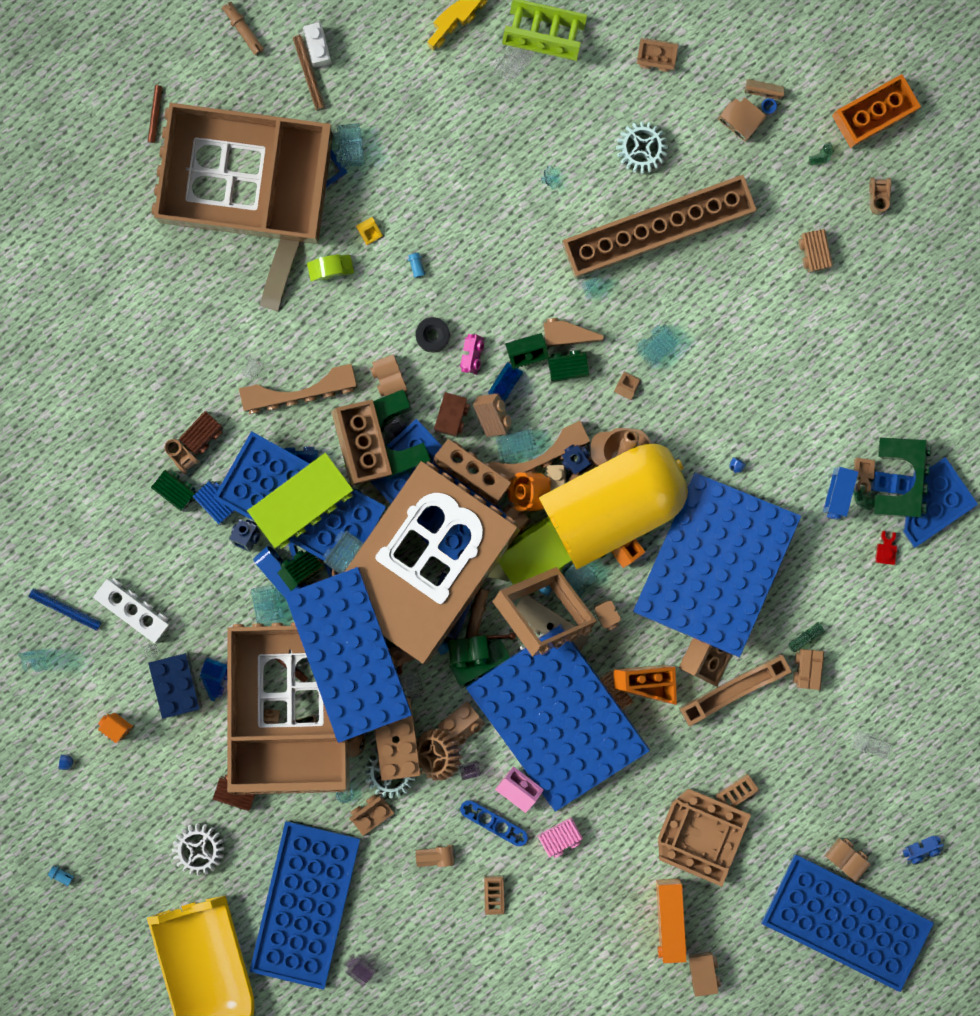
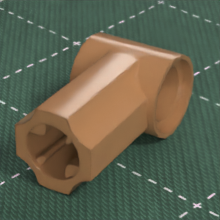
[415,845,454,867]

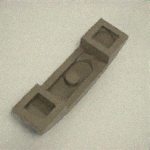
[260,239,300,311]

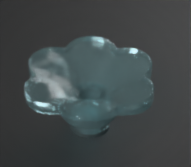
[541,165,560,190]

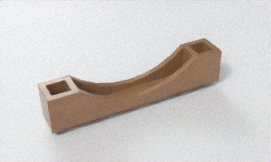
[239,364,357,415]
[476,421,590,485]
[679,654,792,726]

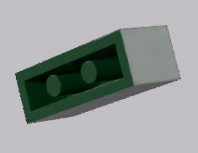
[450,638,510,689]

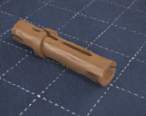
[222,1,264,56]
[465,588,489,638]

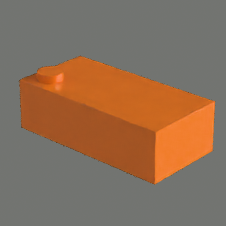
[832,74,921,149]
[656,879,687,963]

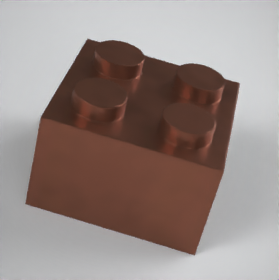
[434,392,470,438]

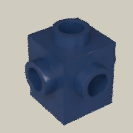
[562,444,593,475]
[229,519,261,552]

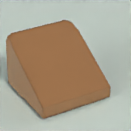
[614,372,641,400]

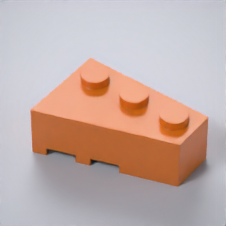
[614,665,677,705]

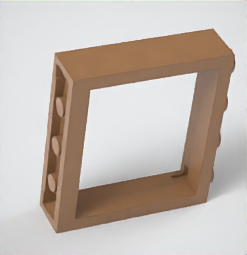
[492,567,597,657]

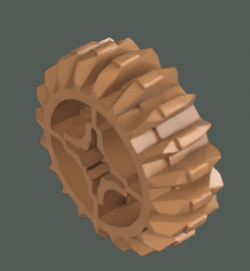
[417,728,463,781]

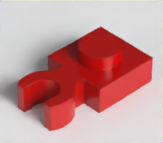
[875,531,897,565]

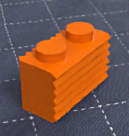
[98,713,133,743]

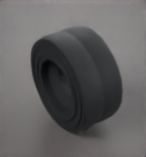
[415,317,450,353]

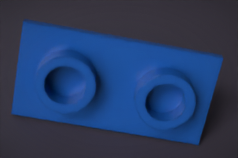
[902,835,944,865]

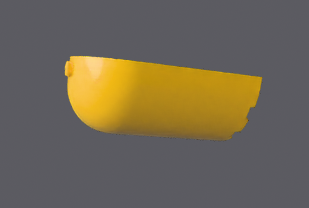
[539,444,688,569]
[147,895,255,1016]

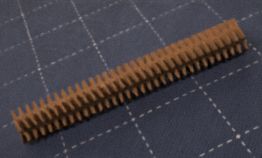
[292,34,325,111]

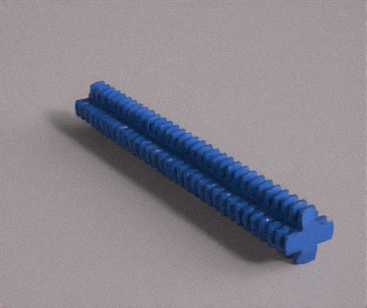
[28,588,102,631]

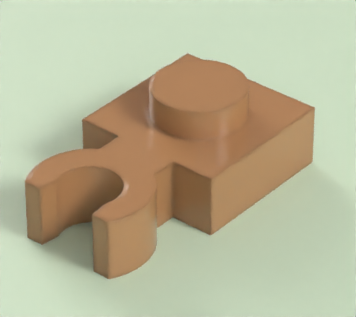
[854,458,875,493]

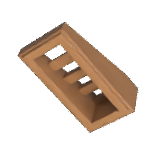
[715,774,759,807]
[484,875,504,915]

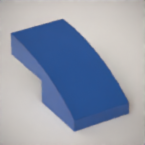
[871,471,913,495]

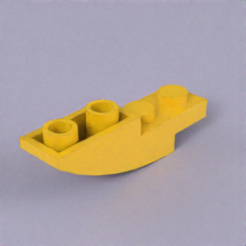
[427,0,488,51]

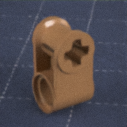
[869,177,891,215]
[164,439,199,475]

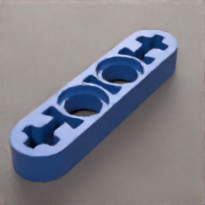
[460,800,528,846]

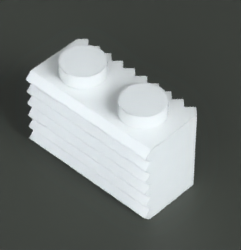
[303,22,332,68]

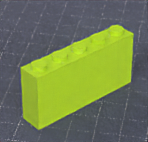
[247,453,354,549]
[498,516,572,585]

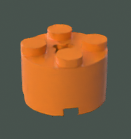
[508,472,551,511]

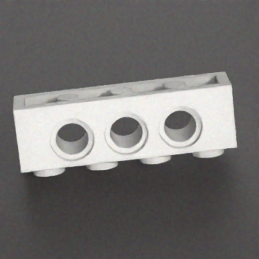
[93,578,171,643]

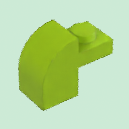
[307,254,354,282]

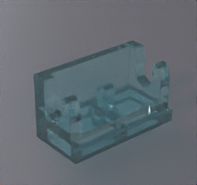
[18,649,48,672]

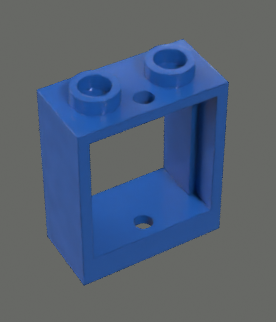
[823,467,858,520]

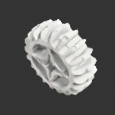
[172,823,225,876]

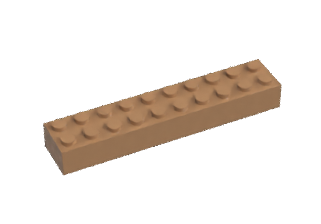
[562,175,757,279]

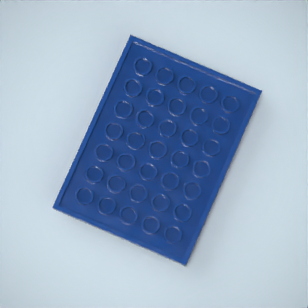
[633,472,802,658]
[466,624,650,812]

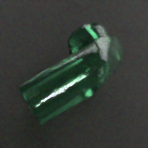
[809,143,834,166]
[853,486,875,510]

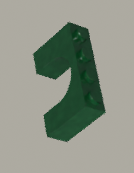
[373,389,433,480]
[874,437,931,518]

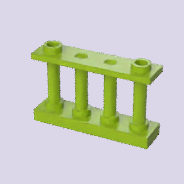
[502,0,587,61]

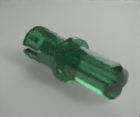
[788,622,825,652]

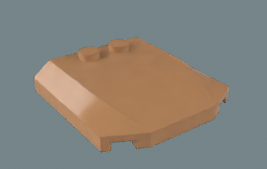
[658,788,751,887]

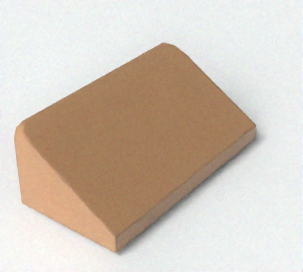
[744,79,784,100]

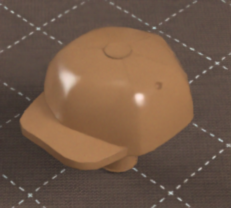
[590,428,652,466]

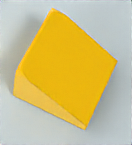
[356,217,383,245]

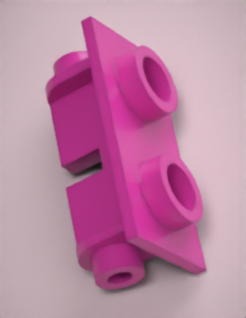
[460,334,485,375]

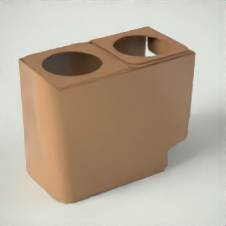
[718,98,767,142]

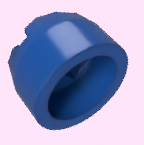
[761,98,777,114]
[729,457,746,473]
[59,754,73,770]

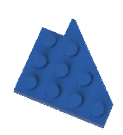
[903,457,978,548]

